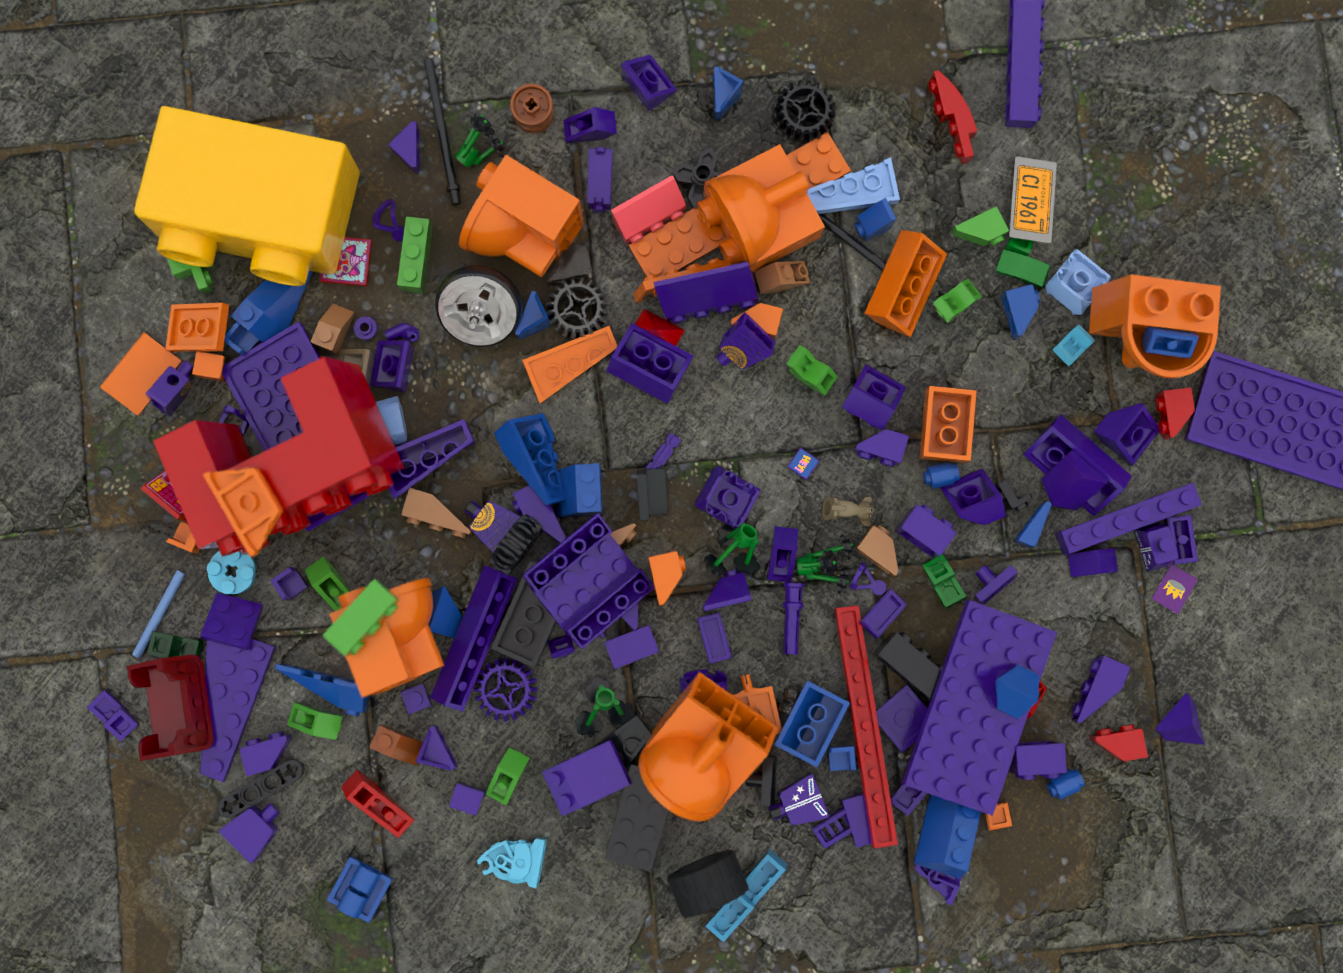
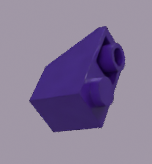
[853,429,909,467]
[239,731,292,777]

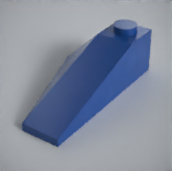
[231,271,313,342]
[494,413,566,506]
[275,664,370,716]

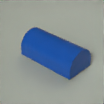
[1142,327,1199,359]

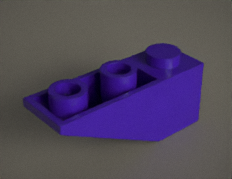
[1071,655,1131,723]

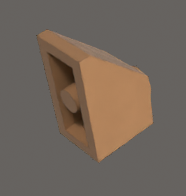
[311,304,355,355]
[854,525,898,577]

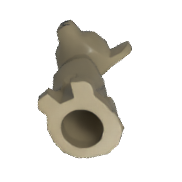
[822,497,874,527]

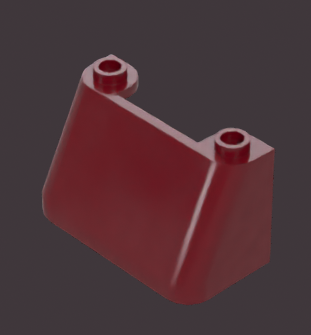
[127,655,213,761]

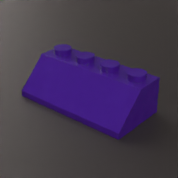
[1023,414,1132,516]

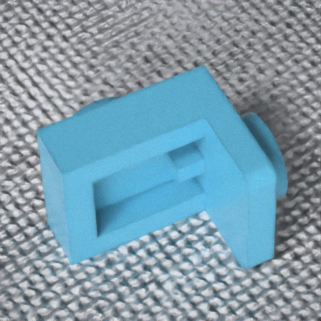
[1052,325,1095,366]

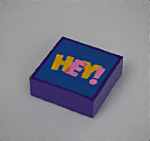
[787,448,819,480]

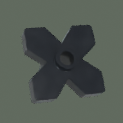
[672,147,723,209]

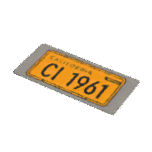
[1009,156,1057,243]

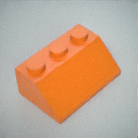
[649,551,686,607]

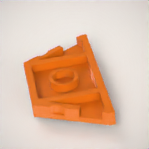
[203,468,283,557]

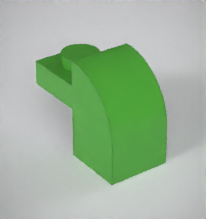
[167,258,214,294]
[933,279,982,323]
[787,345,838,396]

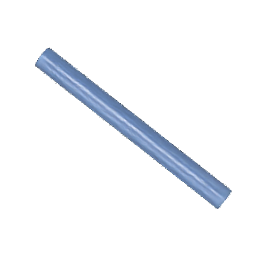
[132,570,185,658]

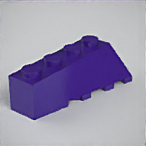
[389,419,476,500]

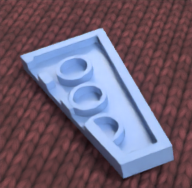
[807,157,900,214]

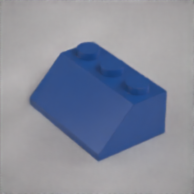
[774,681,850,768]
[914,795,981,879]

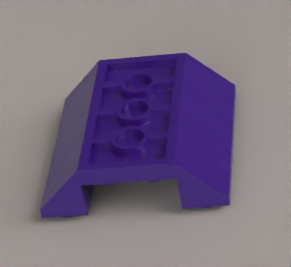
[522,513,655,649]

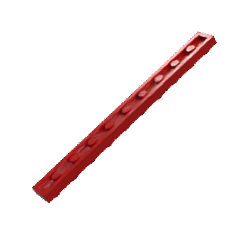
[834,606,898,849]

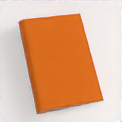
[100,332,182,416]

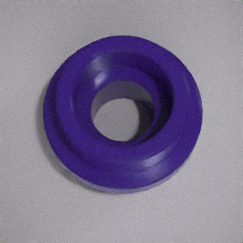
[354,317,378,340]

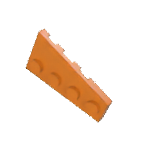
[633,258,728,303]
[522,326,617,403]

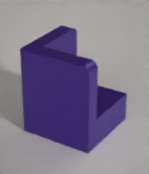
[270,567,309,601]
[449,782,486,815]

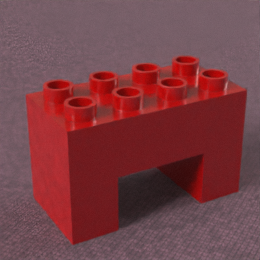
[153,357,404,557]

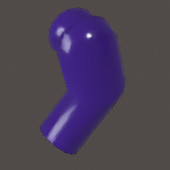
[384,323,420,342]

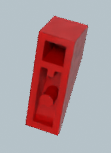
[341,769,414,838]

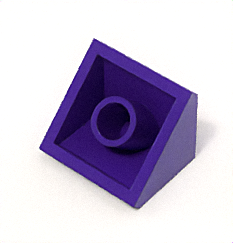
[621,54,677,111]
[370,340,414,392]
[1041,450,1108,510]

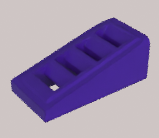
[812,806,852,849]

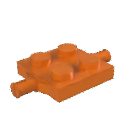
[733,674,782,734]

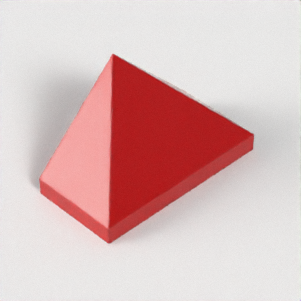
[635,309,685,346]

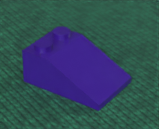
[542,739,632,816]

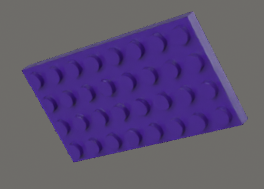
[222,322,373,532]
[1184,351,1343,490]
[902,599,1057,816]

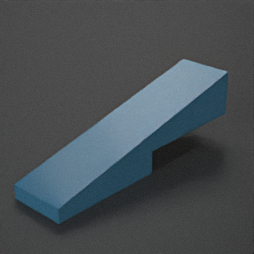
[705,849,787,942]

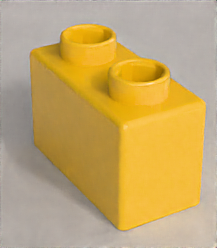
[134,106,360,286]

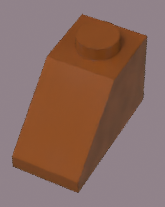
[369,724,423,766]

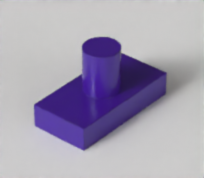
[975,565,1017,605]

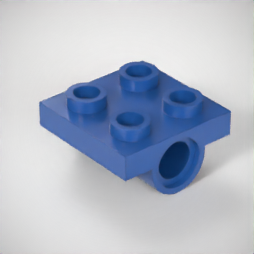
[327,856,394,923]

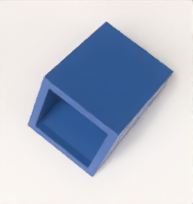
[556,464,603,518]

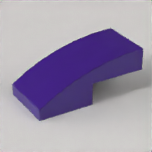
[87,689,139,742]

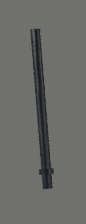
[424,58,461,206]
[818,214,887,271]

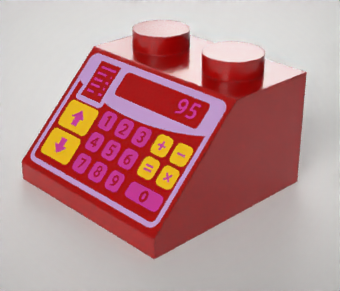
[141,470,187,522]

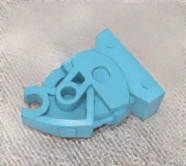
[477,837,548,888]

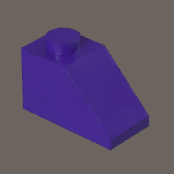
[563,107,617,143]
[767,526,798,583]

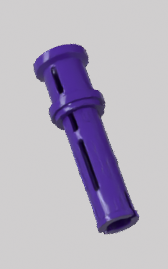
[782,582,805,655]

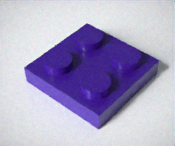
[200,593,263,650]
[876,685,928,752]

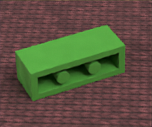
[397,217,433,294]
[322,579,400,656]

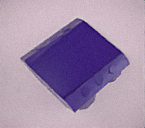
[695,466,761,529]

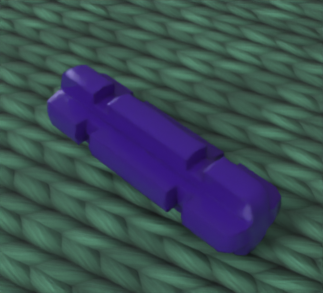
[645,433,681,469]

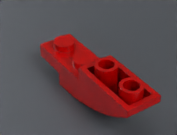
[928,70,977,164]

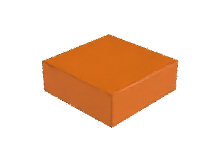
[984,802,1012,830]

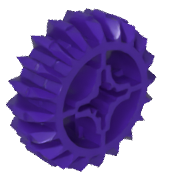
[474,657,538,722]

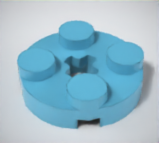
[207,551,257,594]

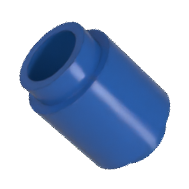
[923,461,960,489]
[1046,769,1085,800]

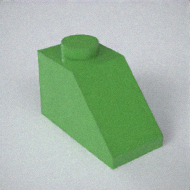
[951,206,1009,246]
[305,556,351,611]
[287,702,343,740]
[485,747,530,805]

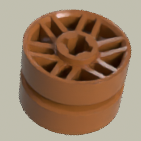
[510,84,554,134]

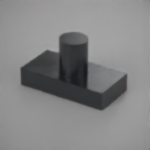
[745,756,777,806]

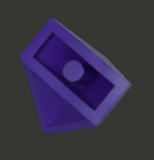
[1155,693,1205,745]
[416,724,458,771]

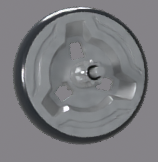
[435,265,523,347]

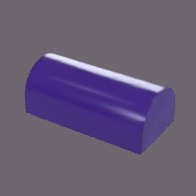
[1166,515,1198,565]

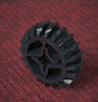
[774,79,836,143]
[490,514,542,575]

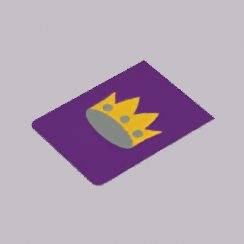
[1152,564,1197,614]

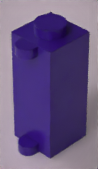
[587,147,613,213]

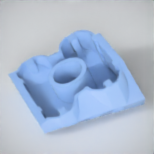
[1045,249,1111,315]
[376,396,407,447]

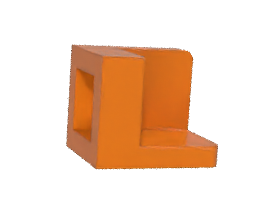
[192,351,226,382]
[166,522,200,554]

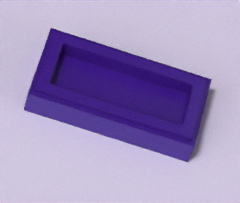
[859,588,907,639]
[697,612,732,664]

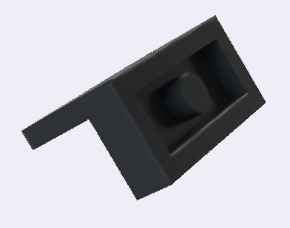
[637,468,668,521]

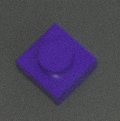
[400,683,432,714]

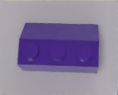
[606,323,693,404]

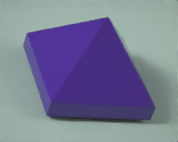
[548,635,575,658]

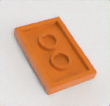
[165,303,229,352]

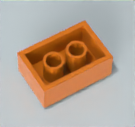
[919,386,977,464]

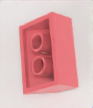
[611,175,686,245]

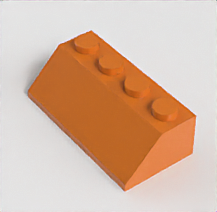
[864,230,947,337]

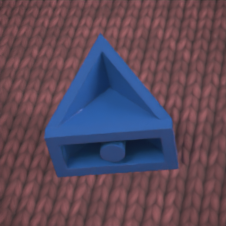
[713,67,744,119]
[515,291,551,339]
[429,586,462,638]
[996,665,1039,719]

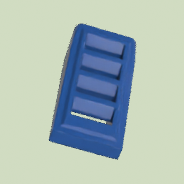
[1014,501,1052,548]

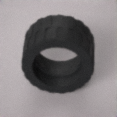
[667,850,749,918]

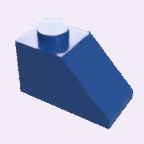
[854,198,896,242]
[1001,284,1040,340]

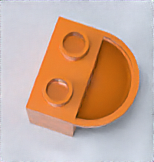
[697,144,825,272]
[459,155,584,277]
[1089,274,1221,378]
[329,578,445,697]
[639,672,778,821]

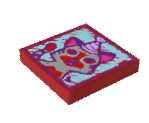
[320,237,372,287]

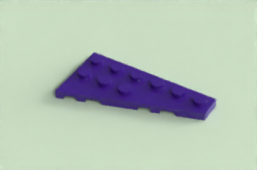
[200,638,276,782]

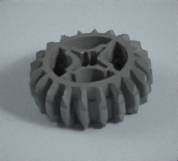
[546,277,609,340]

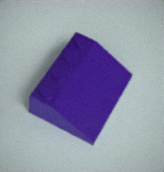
[654,262,759,324]

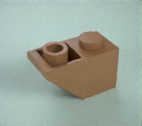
[755,261,810,294]

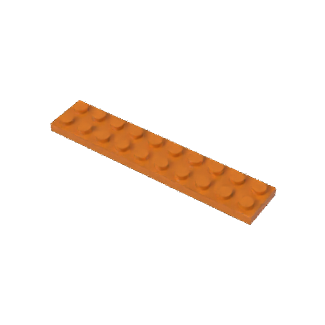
[629,133,851,278]

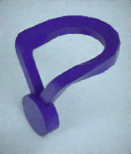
[372,199,404,241]
[218,405,249,436]
[850,562,886,596]

